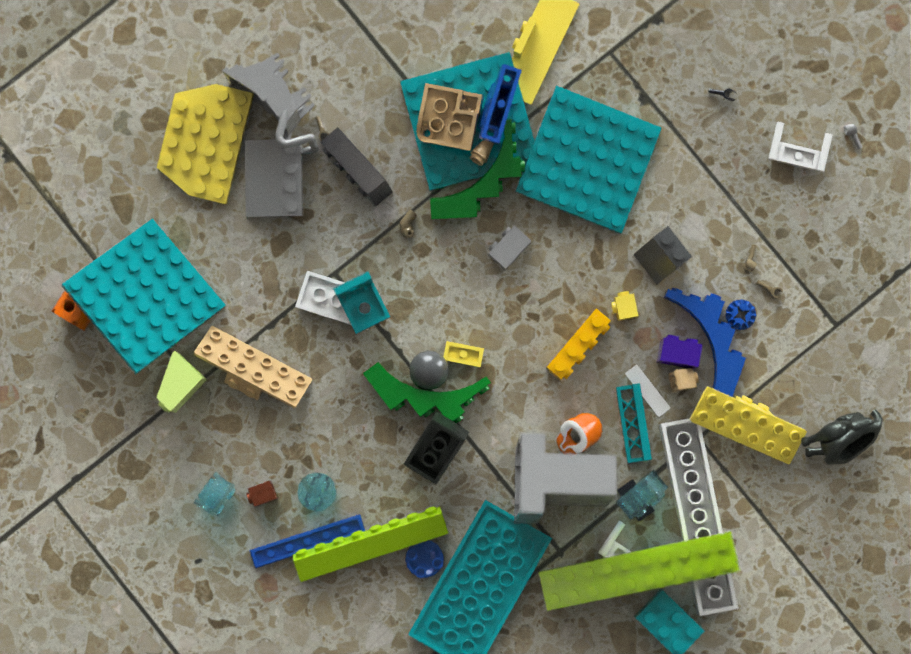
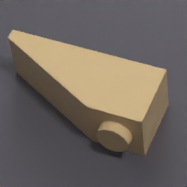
[668,368,699,393]

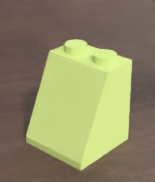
[157,351,208,413]

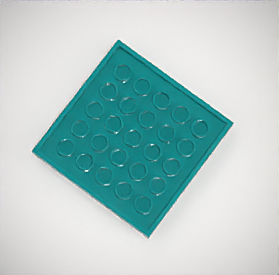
[400,52,534,191]
[515,85,662,234]
[61,218,226,374]

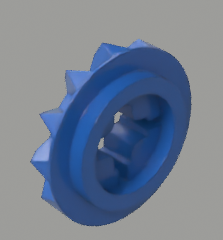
[726,299,757,330]

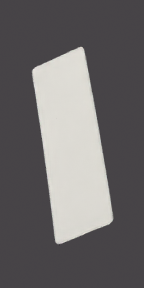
[625,365,670,417]

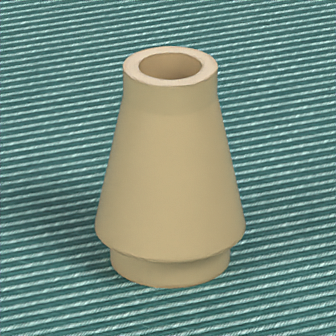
[470,140,494,166]

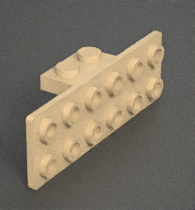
[194,326,312,408]

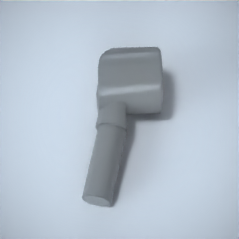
[844,124,862,149]

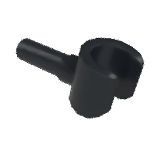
[708,88,737,102]

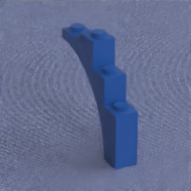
[664,288,746,397]

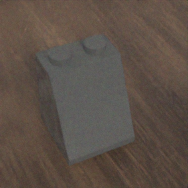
[634,226,692,284]

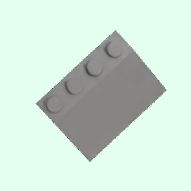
[245,139,303,217]

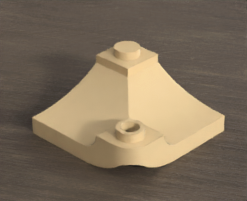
[417,83,484,151]

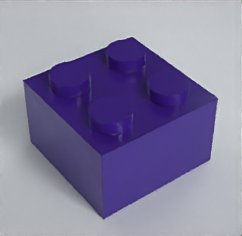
[656,335,703,369]

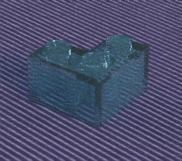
[616,470,668,520]

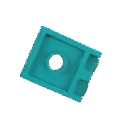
[333,271,390,334]

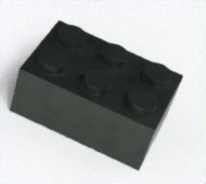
[403,411,469,485]

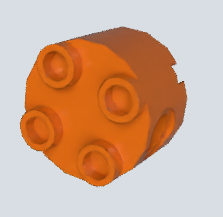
[52,291,91,331]

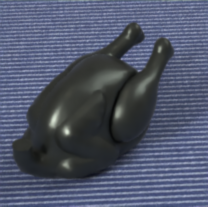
[801,410,883,465]

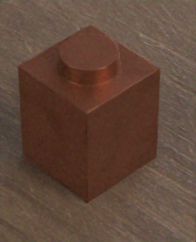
[246,480,278,507]

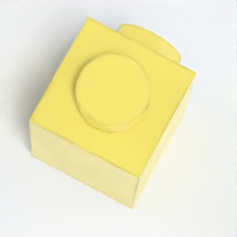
[611,291,638,321]

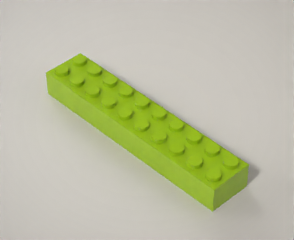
[539,531,740,611]

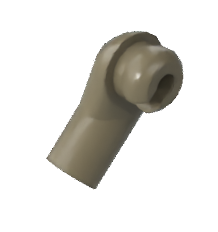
[399,210,417,238]

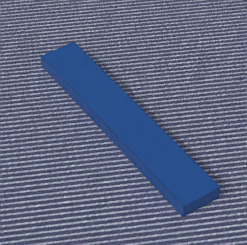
[250,514,365,569]

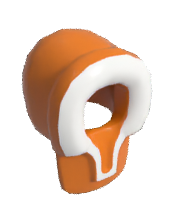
[557,413,603,454]

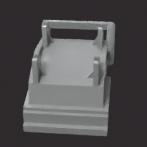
[222,53,319,156]

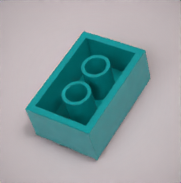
[634,589,705,654]

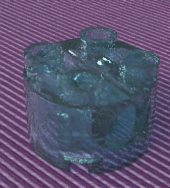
[193,472,236,516]
[297,472,338,511]

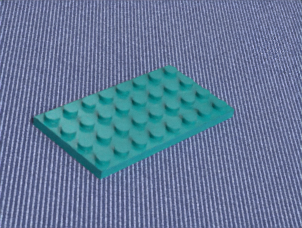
[408,500,552,654]

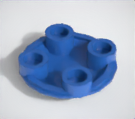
[405,540,444,578]

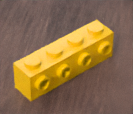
[546,308,611,381]

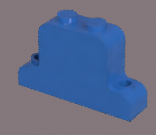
[478,64,522,145]

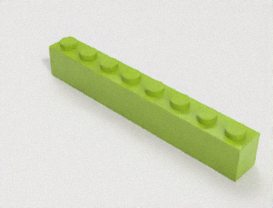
[293,507,449,582]

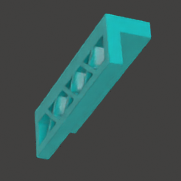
[616,383,652,463]

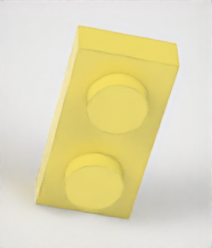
[443,341,484,368]

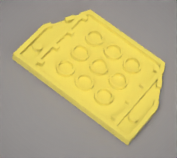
[157,84,254,205]

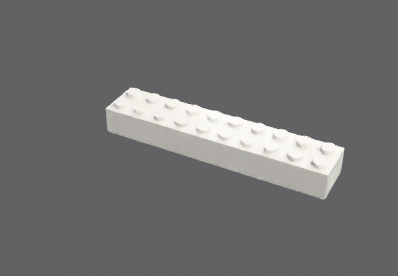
[659,418,738,616]

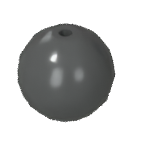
[409,350,449,390]

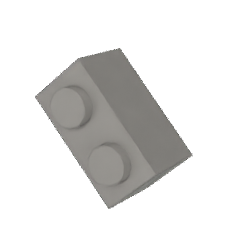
[488,225,531,271]

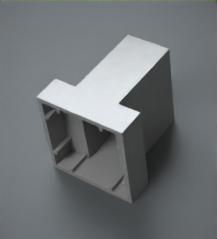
[514,433,616,524]

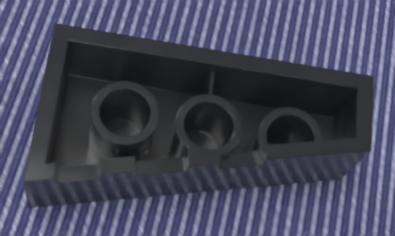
[321,127,393,207]

